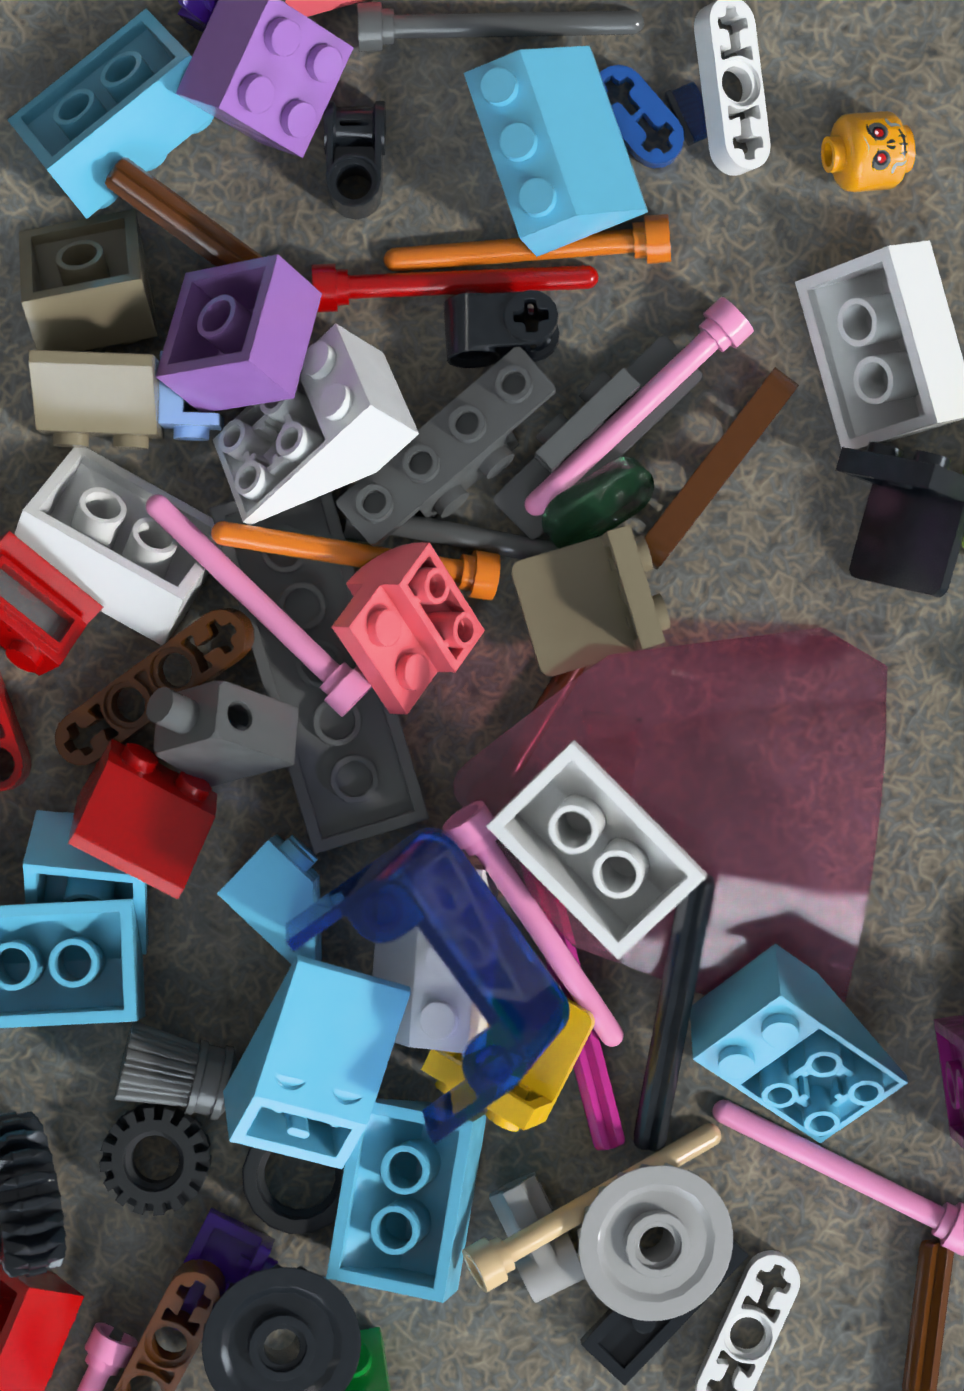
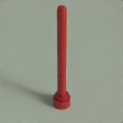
[311,263,599,313]

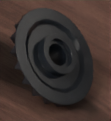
[201,1264,361,1391]

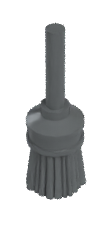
[114,1021,238,1120]

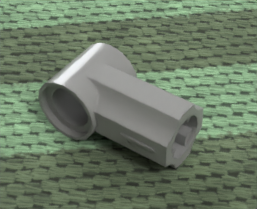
[489,1172,585,1303]

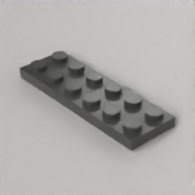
[210,492,429,854]

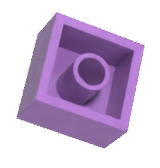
[175,0,354,158]
[155,254,322,413]

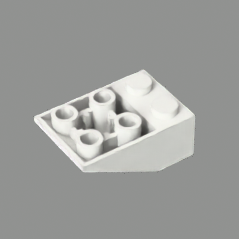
[212,324,419,525]

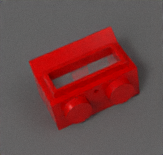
[0,531,103,676]

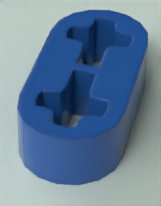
[600,65,684,168]

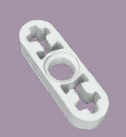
[694,0,771,176]
[695,1250,800,1391]

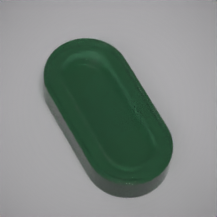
[542,457,654,548]

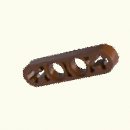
[644,367,799,570]
[55,608,255,765]
[114,1259,226,1391]

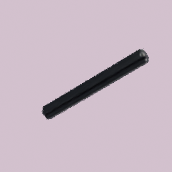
[633,874,715,1152]

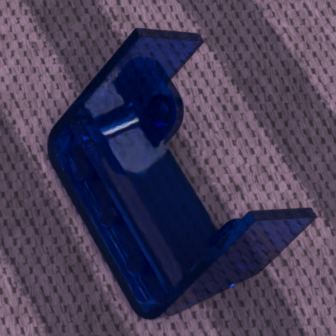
[286,828,570,1145]

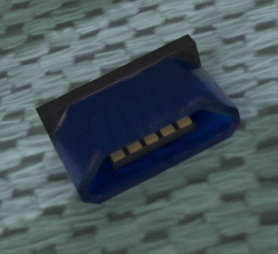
[665,81,708,146]

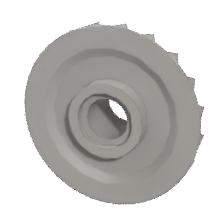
[577,1163,733,1321]

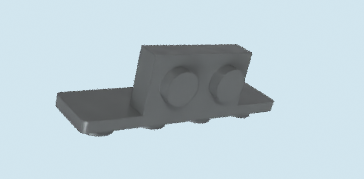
[494,335,703,540]
[336,347,556,547]

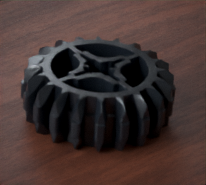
[0,1111,67,1278]

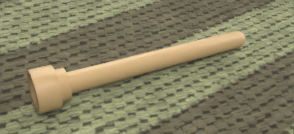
[462,1123,721,1293]

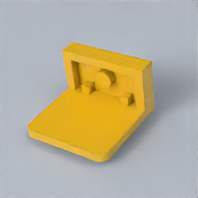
[421,962,595,1132]

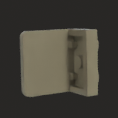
[511,525,671,677]

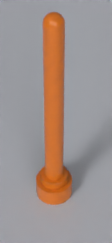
[384,214,671,272]
[211,521,501,601]

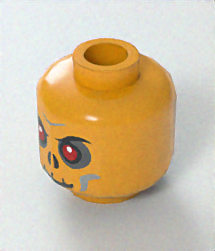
[821,111,916,192]

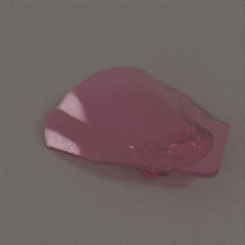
[453,627,888,1002]

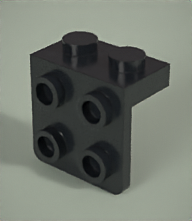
[836,442,964,597]

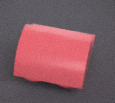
[331,542,485,715]

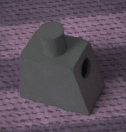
[146,681,299,787]

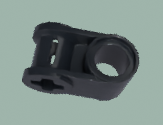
[324,101,386,220]
[443,290,560,368]

